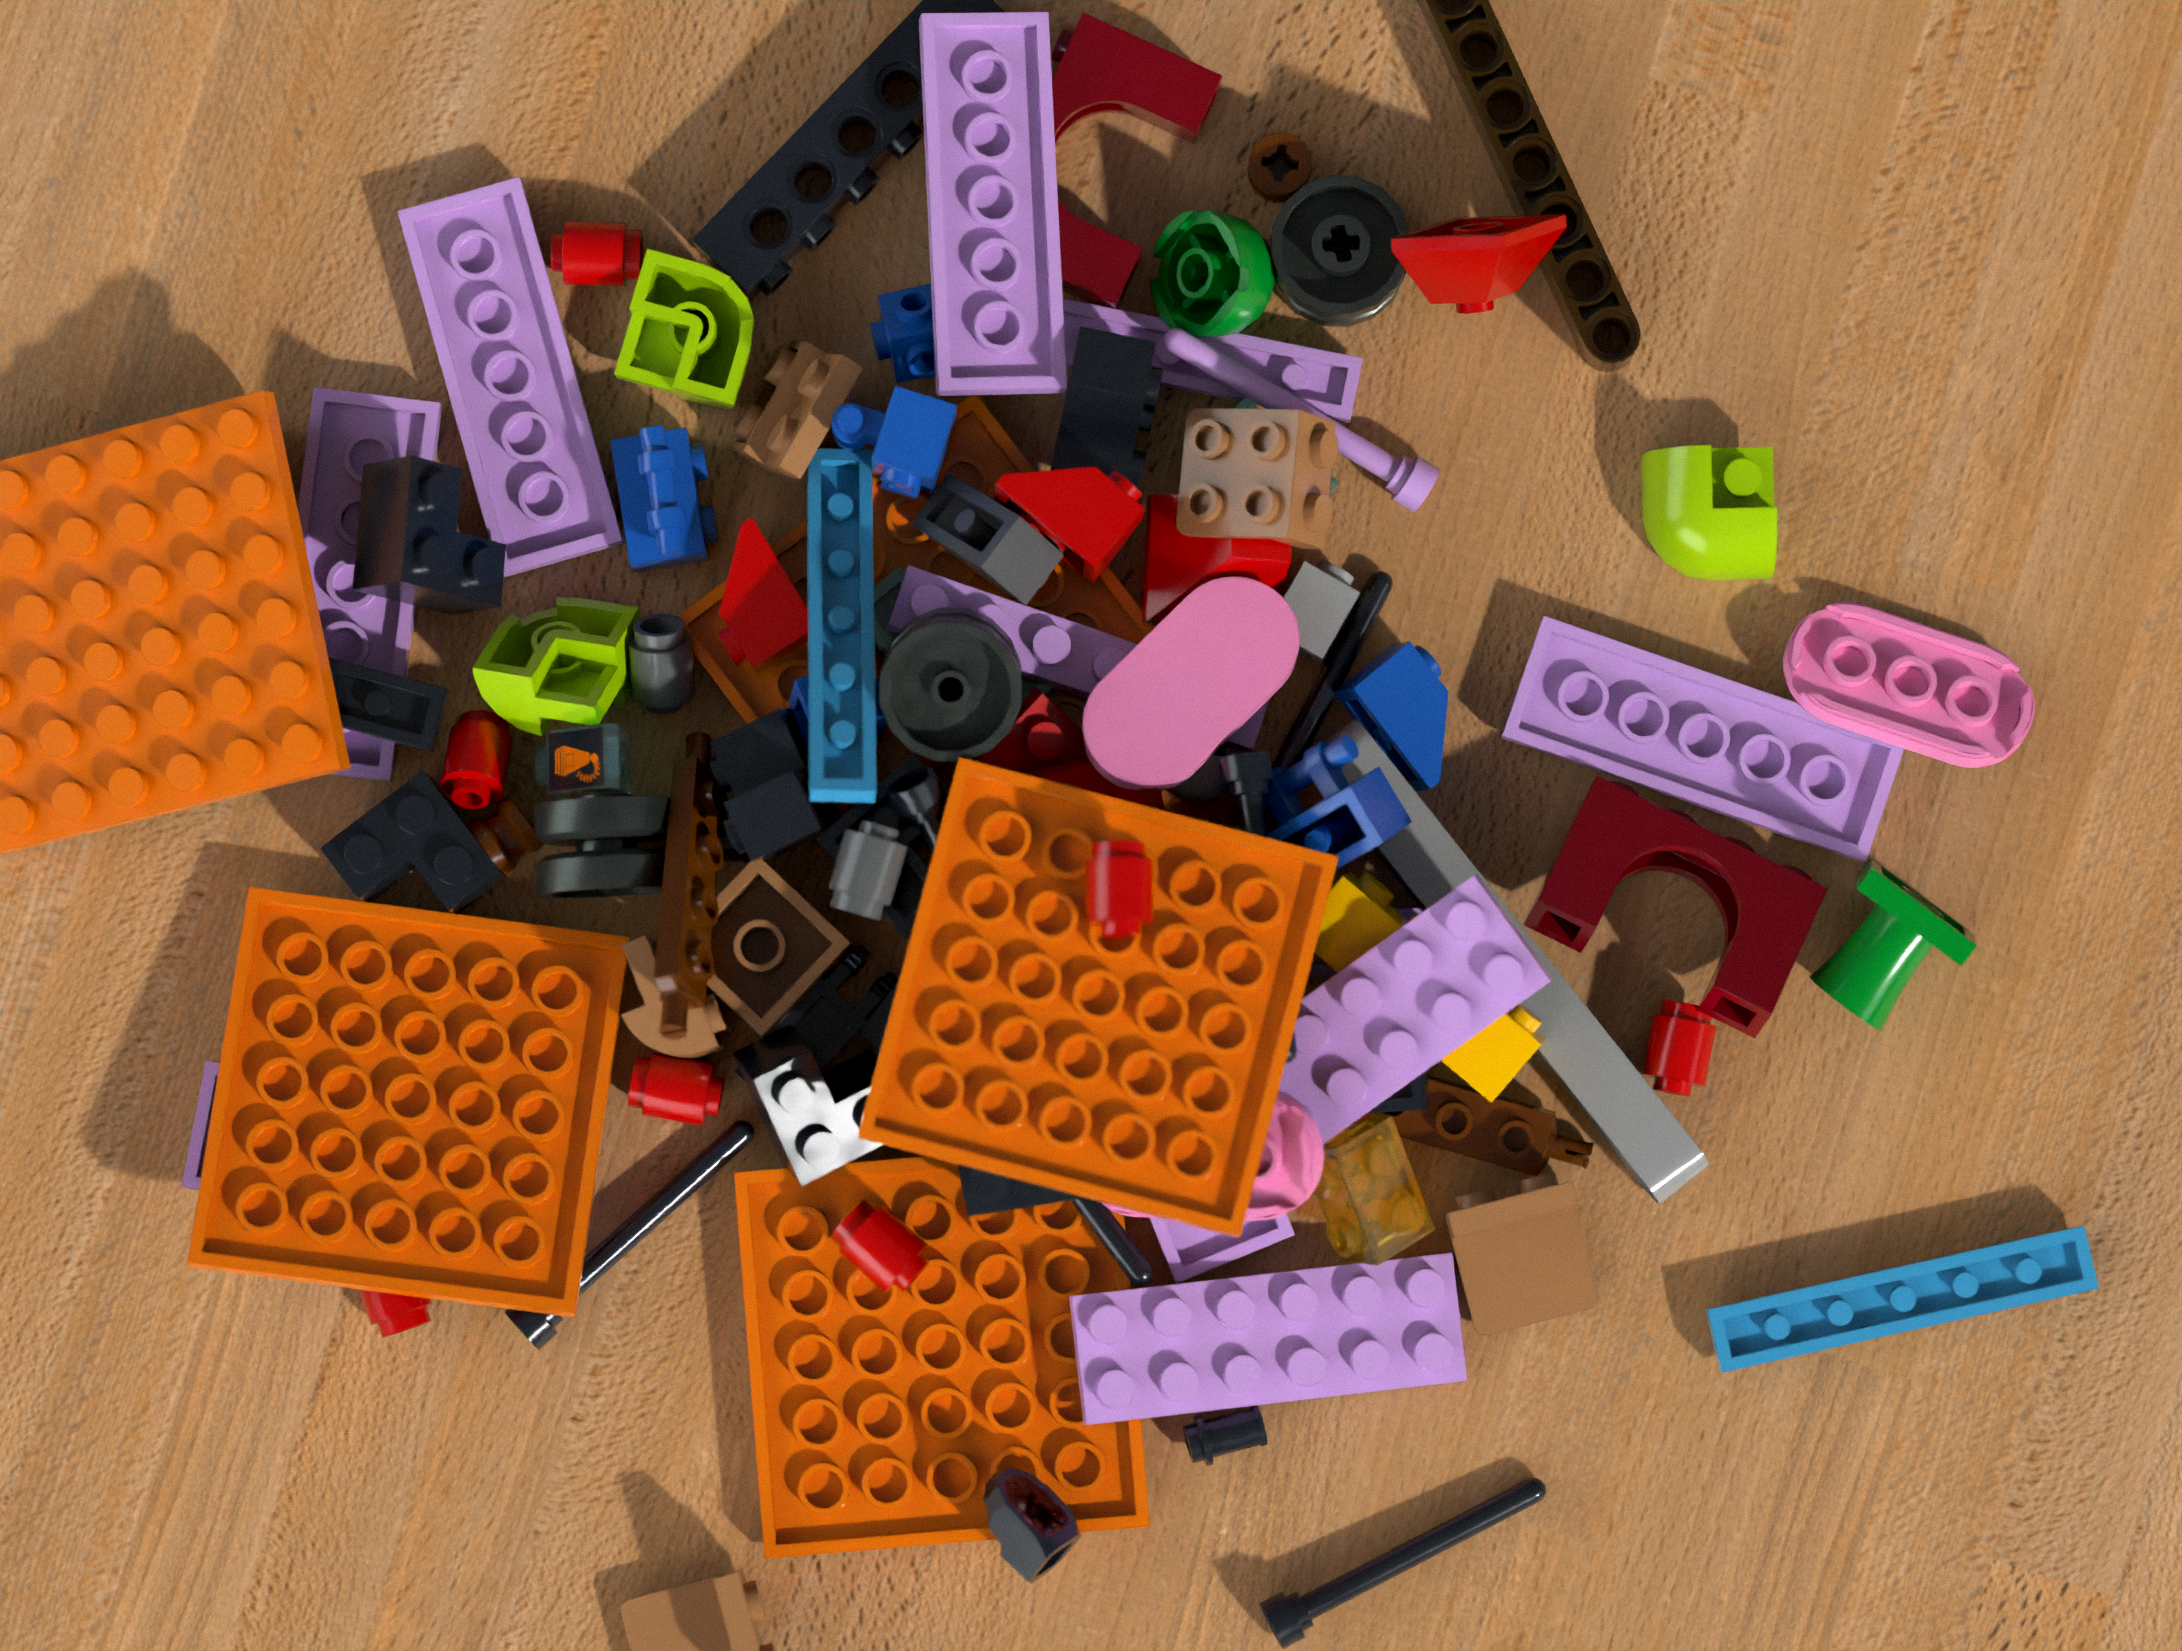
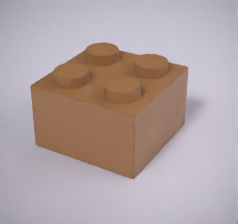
[707,860,854,1038]

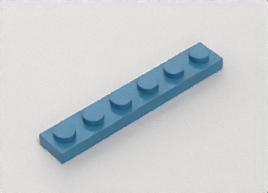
[806,448,877,803]
[1705,1226,2099,1373]

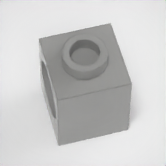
[1284,559,1360,665]

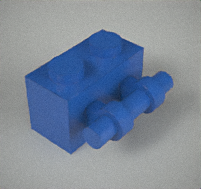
[831,386,957,499]
[610,425,719,572]
[1262,735,1412,869]

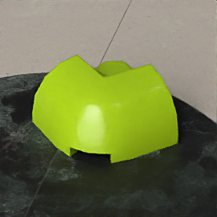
[614,248,755,409]
[1641,445,1777,581]
[472,597,641,736]

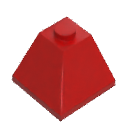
[1391,214,1567,314]
[994,467,1145,586]
[1142,494,1292,624]

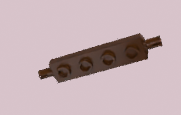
[654,732,728,1040]
[1353,1075,1593,1176]

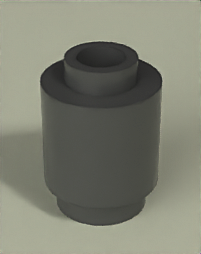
[628,614,695,714]
[828,820,908,921]

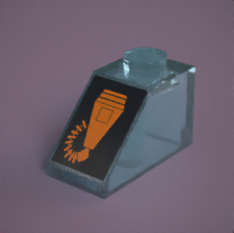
[535,723,630,800]

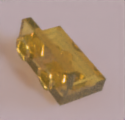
[1313,1114,1435,1266]

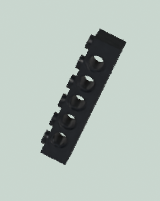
[692,0,1005,302]

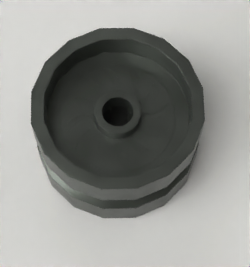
[1270,175,1410,327]
[880,608,1021,761]
[534,793,671,898]

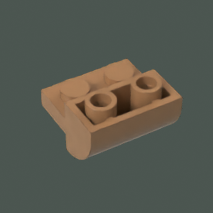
[729,340,870,489]
[621,935,731,1059]

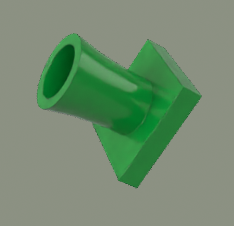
[1809,858,1977,1031]

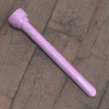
[1164,328,1440,512]

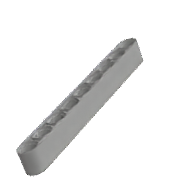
[1325,719,1710,1205]

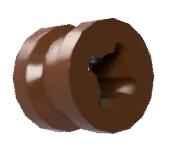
[1248,132,1312,203]
[467,794,546,875]

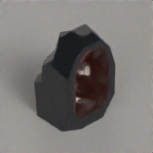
[982,1467,1081,1584]

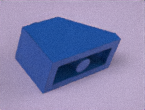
[1334,641,1449,792]

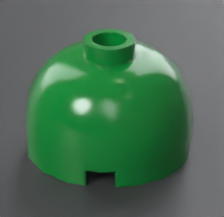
[1150,210,1275,338]

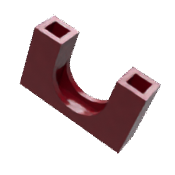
[1051,12,1222,309]
[1523,775,1828,1038]

